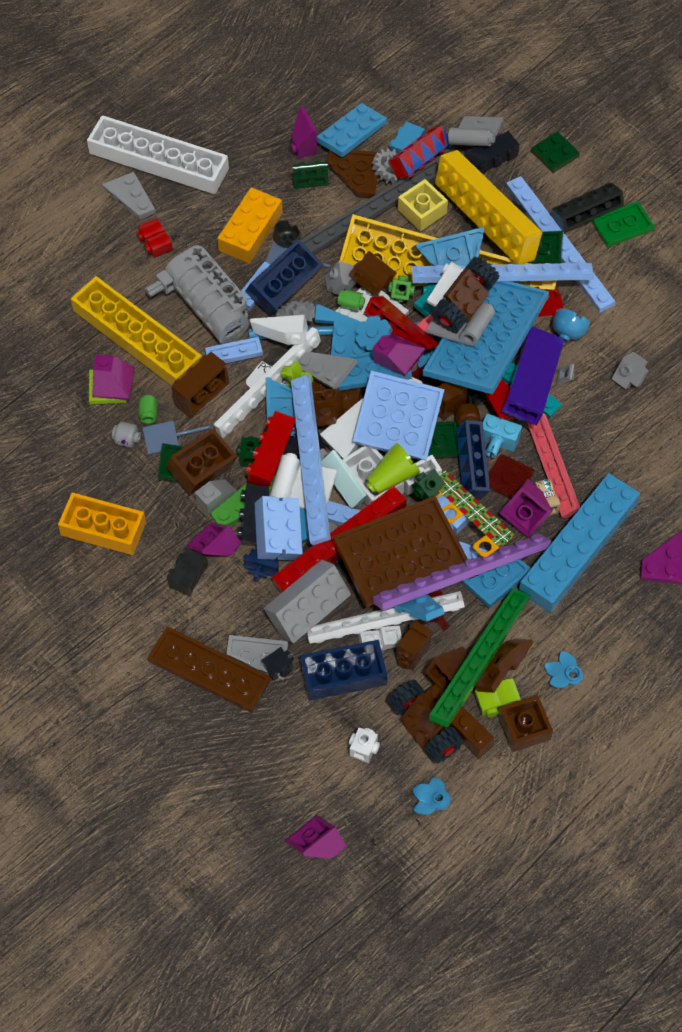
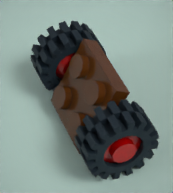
[431,257,500,333]
[387,679,464,764]

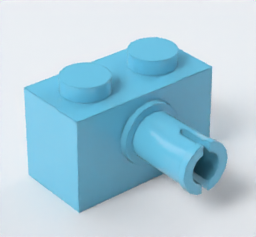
[483,414,522,458]

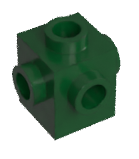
[237,436,261,467]
[411,469,446,500]

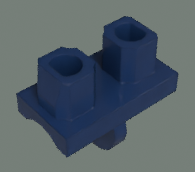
[244,549,279,582]

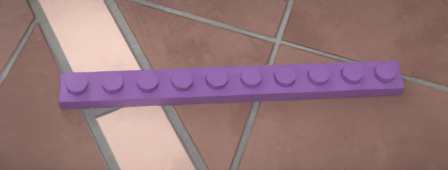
[373,534,551,610]

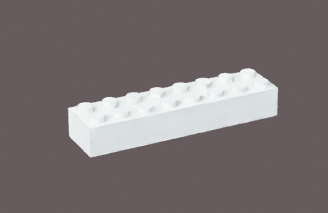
[87,115,229,194]

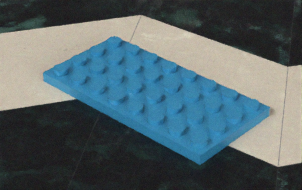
[423,281,549,394]

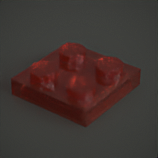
[488,454,535,499]

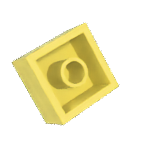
[398,179,448,232]

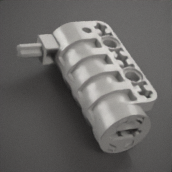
[145,245,249,344]

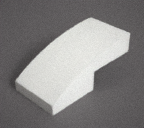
[358,626,402,650]

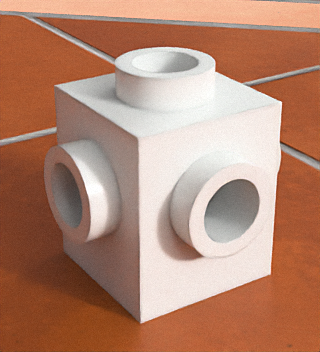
[349,728,380,763]

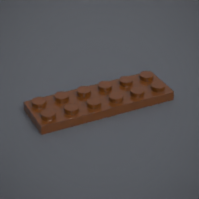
[147,626,271,713]

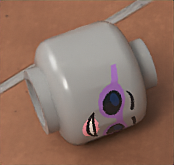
[112,422,141,448]

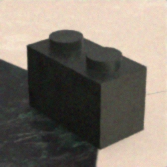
[167,548,208,597]

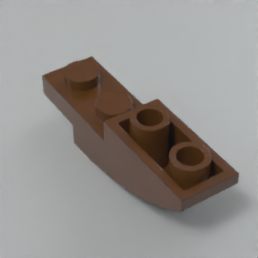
[475,638,534,693]

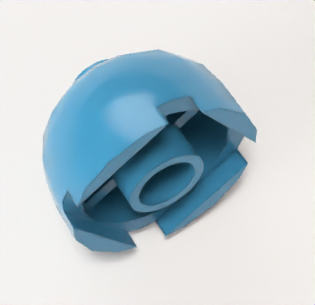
[553,308,590,342]

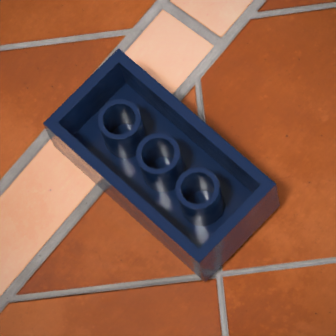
[245,239,324,316]
[300,640,388,701]

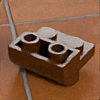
[313,388,344,426]

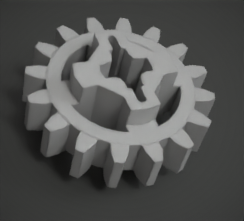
[372,148,404,184]
[276,300,316,322]

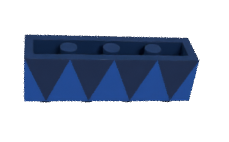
[456,420,490,500]

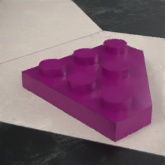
[641,531,682,585]

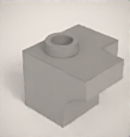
[325,262,357,295]
[612,352,649,389]

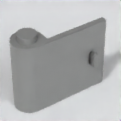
[448,116,504,146]
[426,303,495,346]

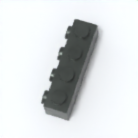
[552,182,624,232]

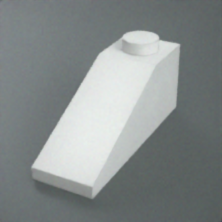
[250,315,308,345]

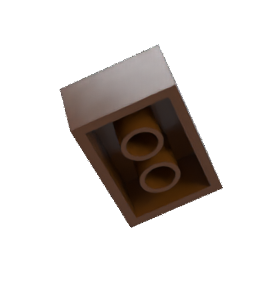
[172,352,229,419]
[166,428,237,495]

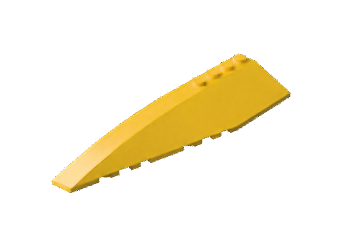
[339,214,557,290]

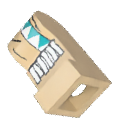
[534,479,560,515]

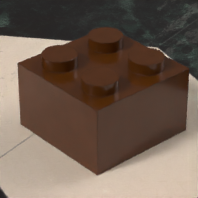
[498,695,553,752]

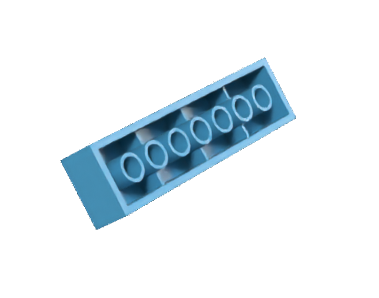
[519,473,641,614]

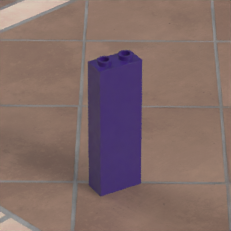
[502,326,565,426]

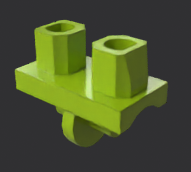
[280,361,313,389]

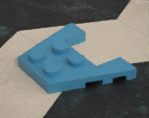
[315,304,367,357]

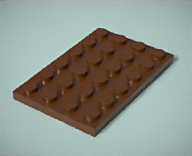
[332,496,468,608]

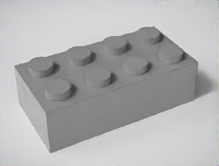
[264,560,351,644]

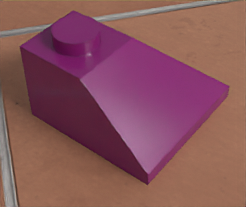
[290,106,317,159]
[372,334,425,377]
[92,354,134,400]
[499,479,553,538]
[184,522,241,556]
[285,815,347,859]

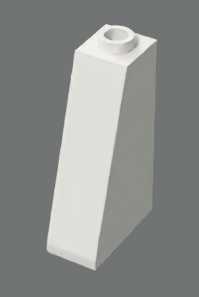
[320,398,364,459]

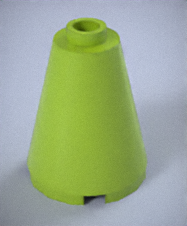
[366,442,421,493]

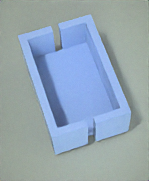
[254,496,303,561]

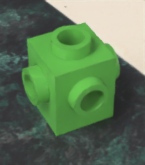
[388,275,415,302]

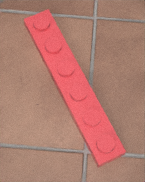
[527,413,580,519]

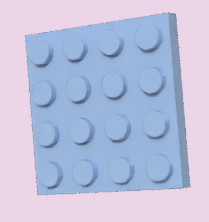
[352,371,444,461]

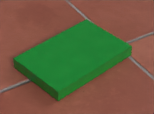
[591,201,655,248]

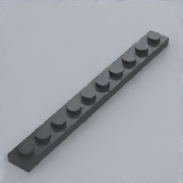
[301,158,440,254]

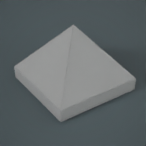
[557,363,574,385]

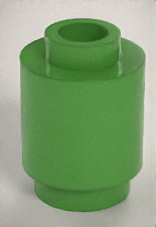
[337,289,365,311]
[138,395,157,424]

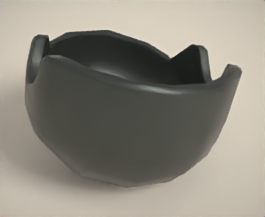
[274,220,301,247]

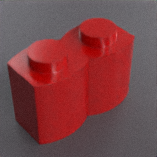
[136,218,173,258]

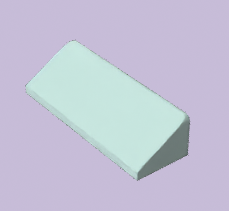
[321,450,366,508]

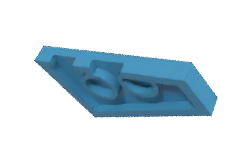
[462,559,531,608]
[393,594,445,621]

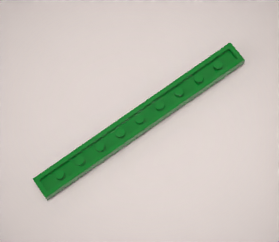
[429,588,530,728]

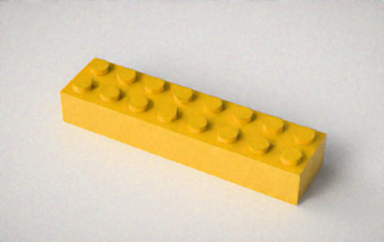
[435,150,542,264]
[71,276,202,386]

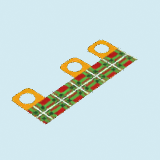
[424,471,515,557]

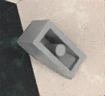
[195,479,237,516]

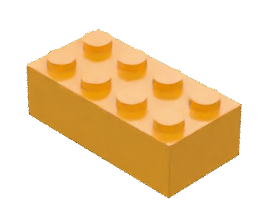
[217,187,283,264]
[58,493,146,555]

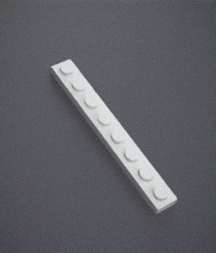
[214,327,321,439]
[307,591,465,644]

